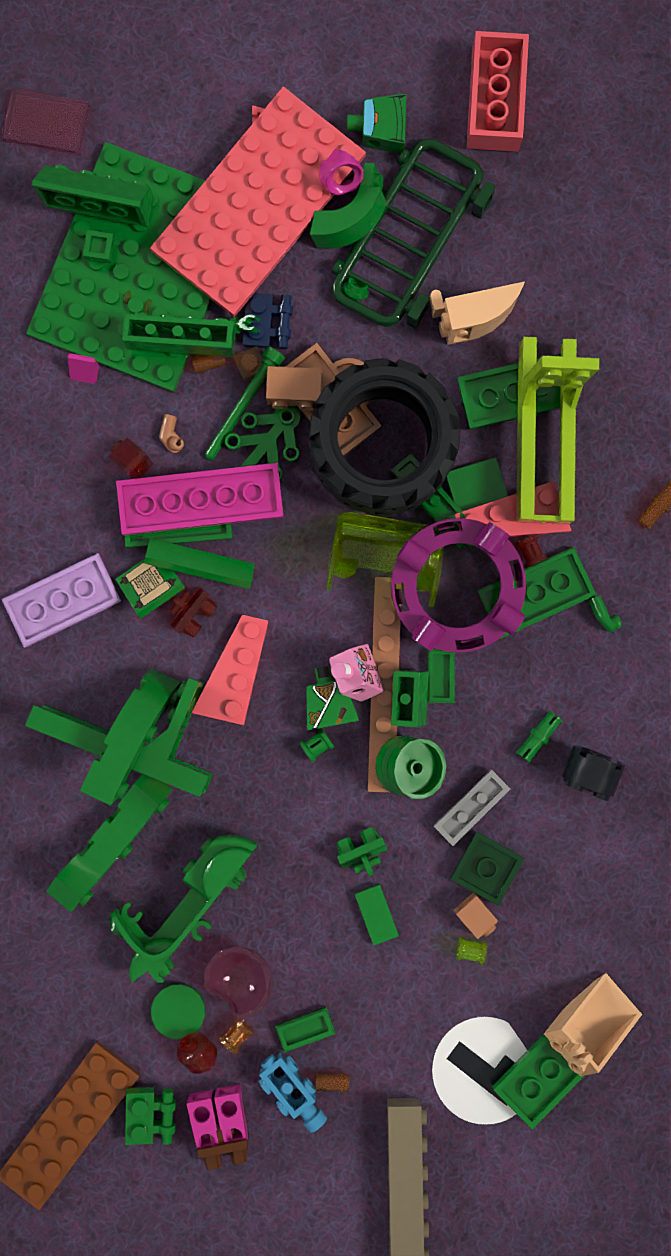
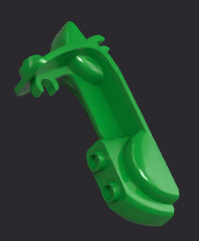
[109,834,259,983]

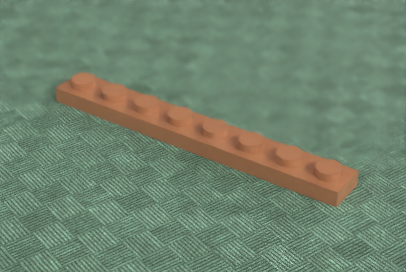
[368,577,402,792]

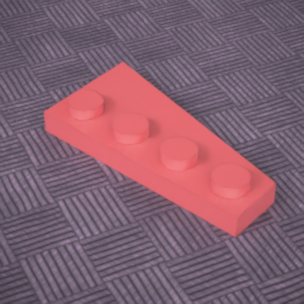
[454,481,572,537]
[192,615,269,725]

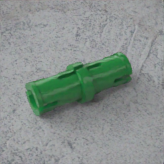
[516,710,563,763]

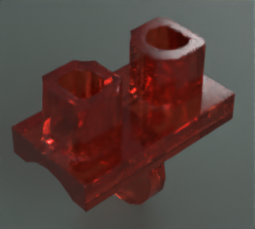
[169,587,217,637]

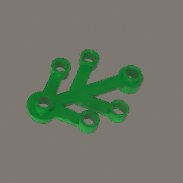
[225,406,300,481]

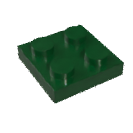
[450,831,525,906]

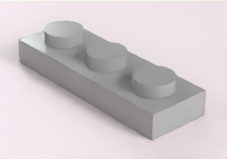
[433,769,510,846]

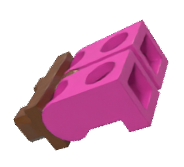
[186,1084,249,1170]

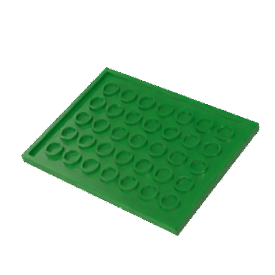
[26,142,212,393]

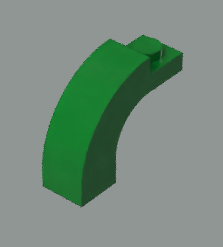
[310,163,387,249]

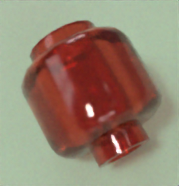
[176,1031,218,1074]

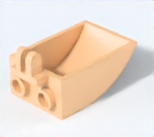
[430,282,525,345]
[544,973,642,1076]

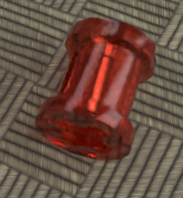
[515,534,548,568]

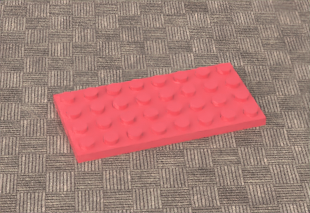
[150,87,366,317]

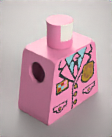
[329,644,385,701]

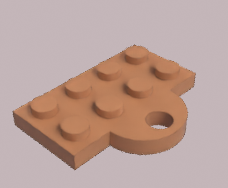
[285,343,382,456]

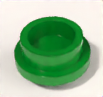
[343,277,369,301]

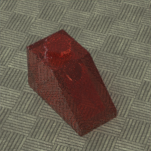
[109,438,154,479]

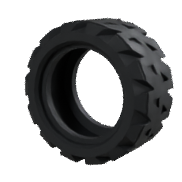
[309,358,461,516]

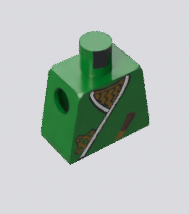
[307,666,359,730]

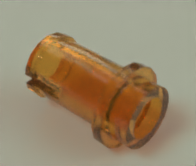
[191,354,226,375]
[316,1071,349,1094]

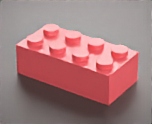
[466,31,529,152]

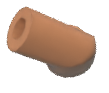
[159,414,184,453]

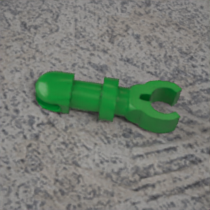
[230,315,260,334]

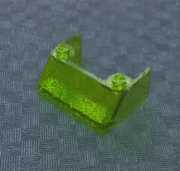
[326,512,443,607]

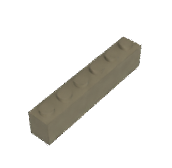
[387,1098,429,1256]

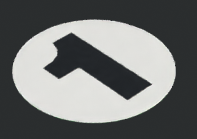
[432,1017,531,1124]

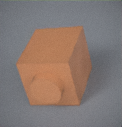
[454,892,498,939]

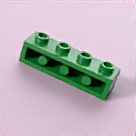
[122,312,236,357]

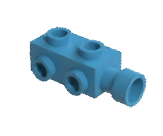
[259,1052,327,1133]

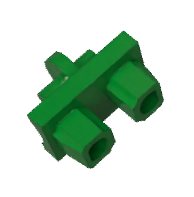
[337,827,388,876]

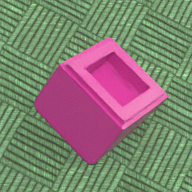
[68,353,99,384]

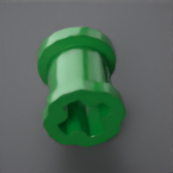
[299,728,335,763]

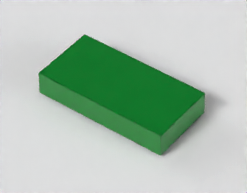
[427,649,455,703]
[355,884,399,946]
[275,1006,336,1053]

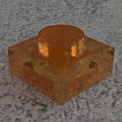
[233,346,263,382]

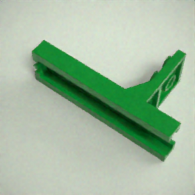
[25,678,214,797]

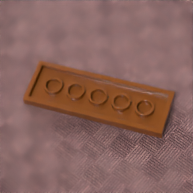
[0,1041,141,1211]

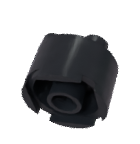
[562,745,626,801]

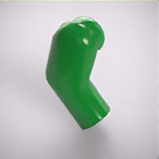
[589,596,622,632]

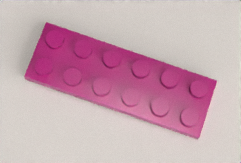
[116,463,284,536]

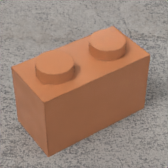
[266,366,322,411]

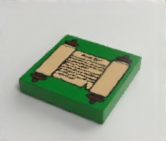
[115,559,185,619]

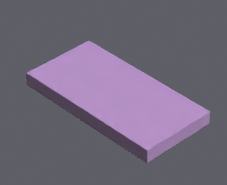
[1,553,122,648]

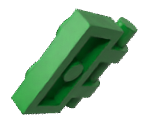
[125,1087,176,1145]

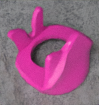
[319,149,363,195]

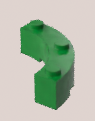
[80,668,181,806]
[46,774,173,913]

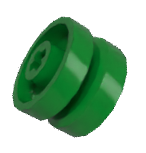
[375,735,446,799]

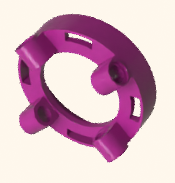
[390,518,526,652]

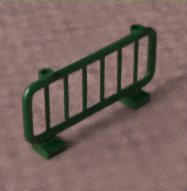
[332,138,496,329]

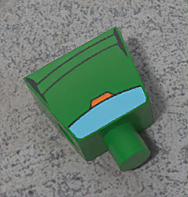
[347,94,406,154]

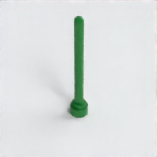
[205,346,285,460]

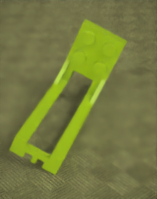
[516,337,599,524]

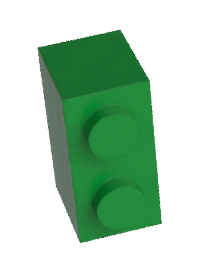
[391,670,429,727]

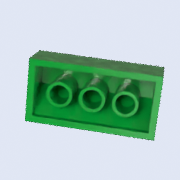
[32,165,154,227]

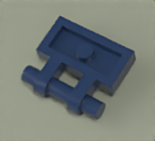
[243,293,293,349]

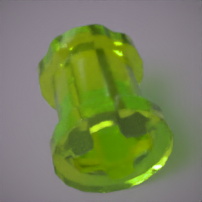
[456,936,487,966]

